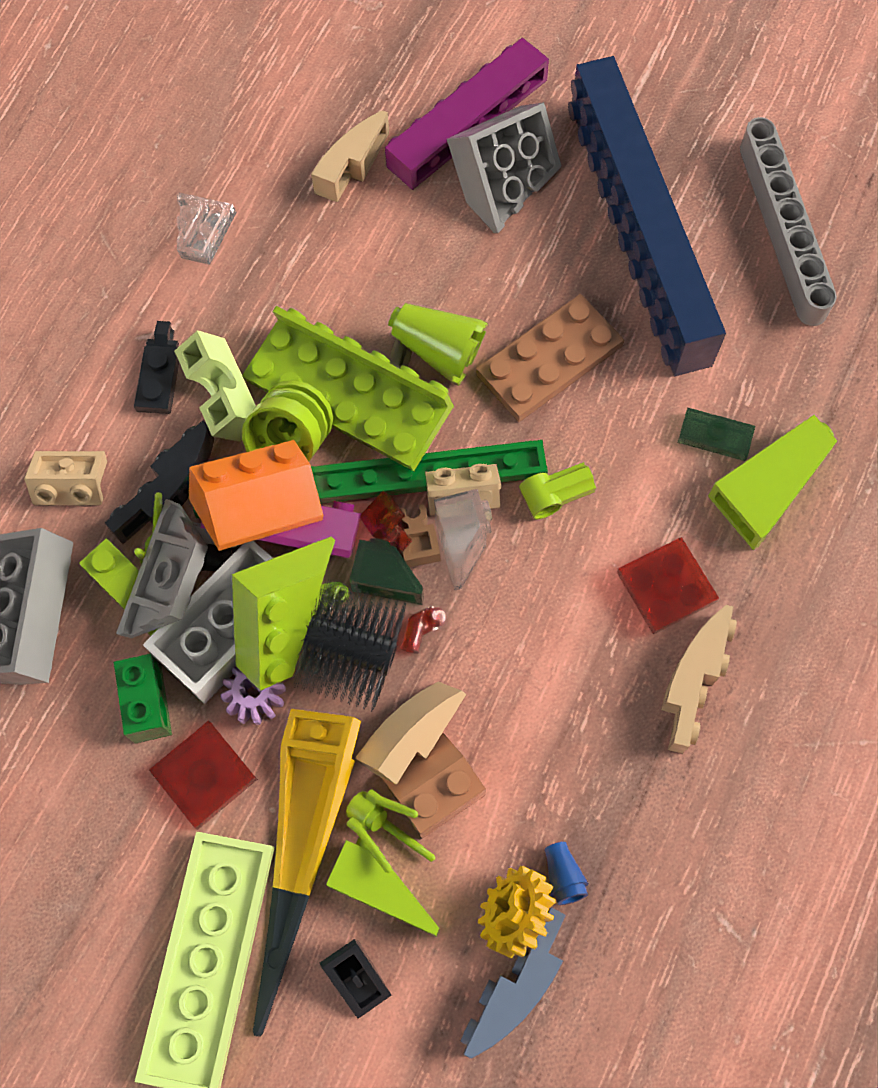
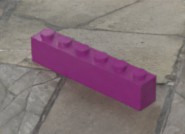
[385,37,549,190]

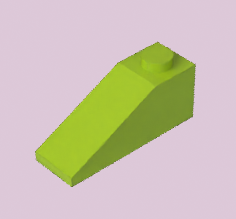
[79,538,159,636]
[326,838,440,937]

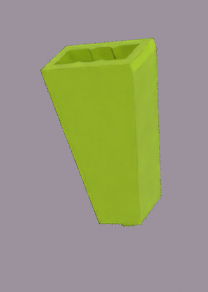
[708,415,837,551]

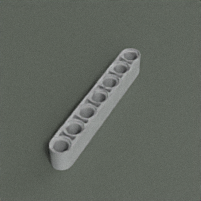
[740,117,837,326]

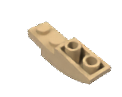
[661,605,737,754]

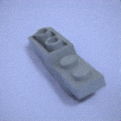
[460,907,566,1059]

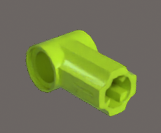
[519,462,596,520]

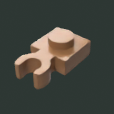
[399,504,441,568]

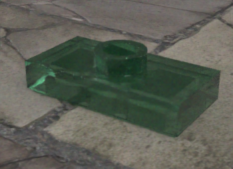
[677,407,755,461]

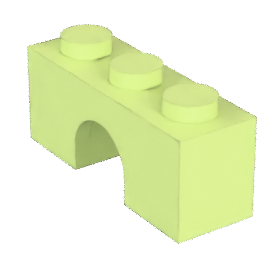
[174,330,256,442]

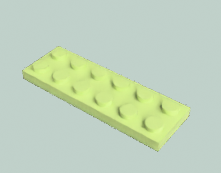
[135,831,274,1088]

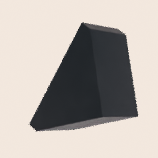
[320,939,392,1019]

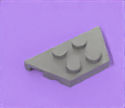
[116,499,208,638]

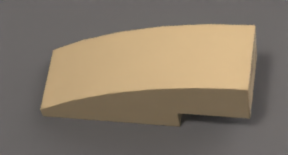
[311,111,389,202]
[355,682,466,784]

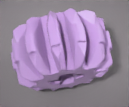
[221,666,286,725]

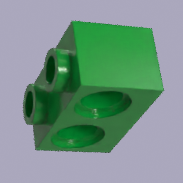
[113,653,172,744]

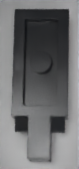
[134,321,179,414]

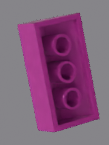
[200,501,361,558]

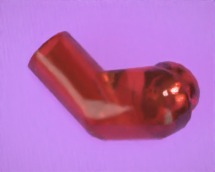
[401,606,446,654]

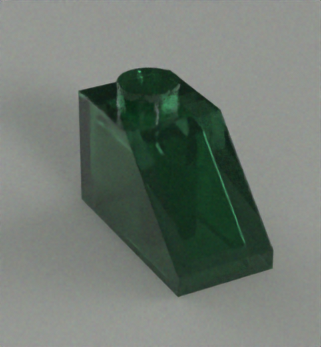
[349,538,424,605]

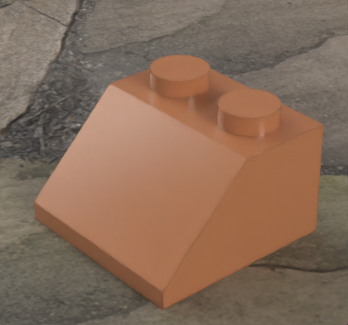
[381,733,486,839]

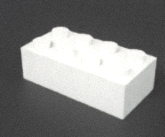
[143,541,273,704]

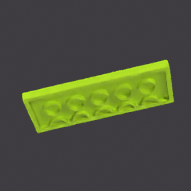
[242,306,454,471]

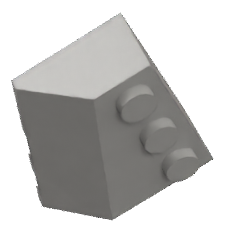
[447,102,561,233]

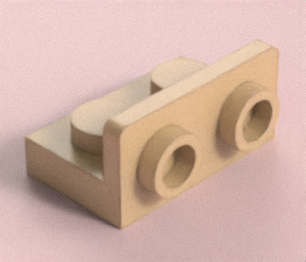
[24,451,107,505]
[425,464,501,516]

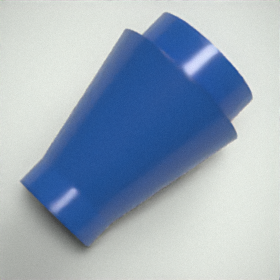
[544,842,589,905]

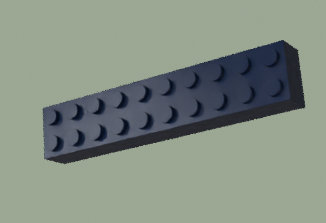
[568,56,726,377]

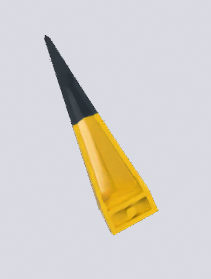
[253,709,361,1037]

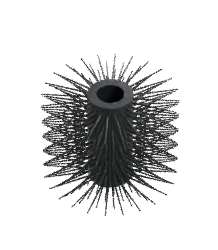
[293,579,406,712]

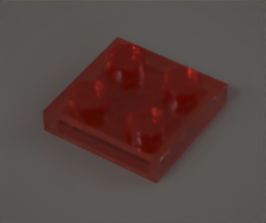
[617,537,719,635]
[149,720,258,830]

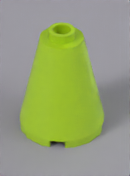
[388,303,488,386]

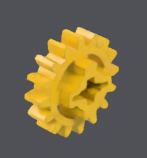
[478,866,556,958]

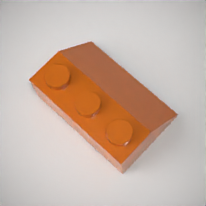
[189,440,323,551]

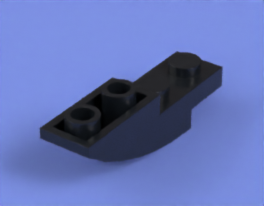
[105,420,215,544]

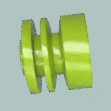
[242,380,333,462]

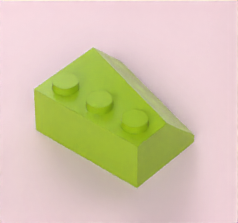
[232,537,335,691]

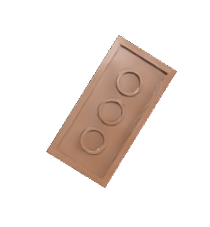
[476,294,625,422]

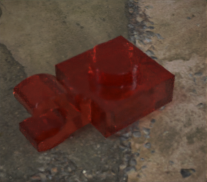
[360,491,413,552]

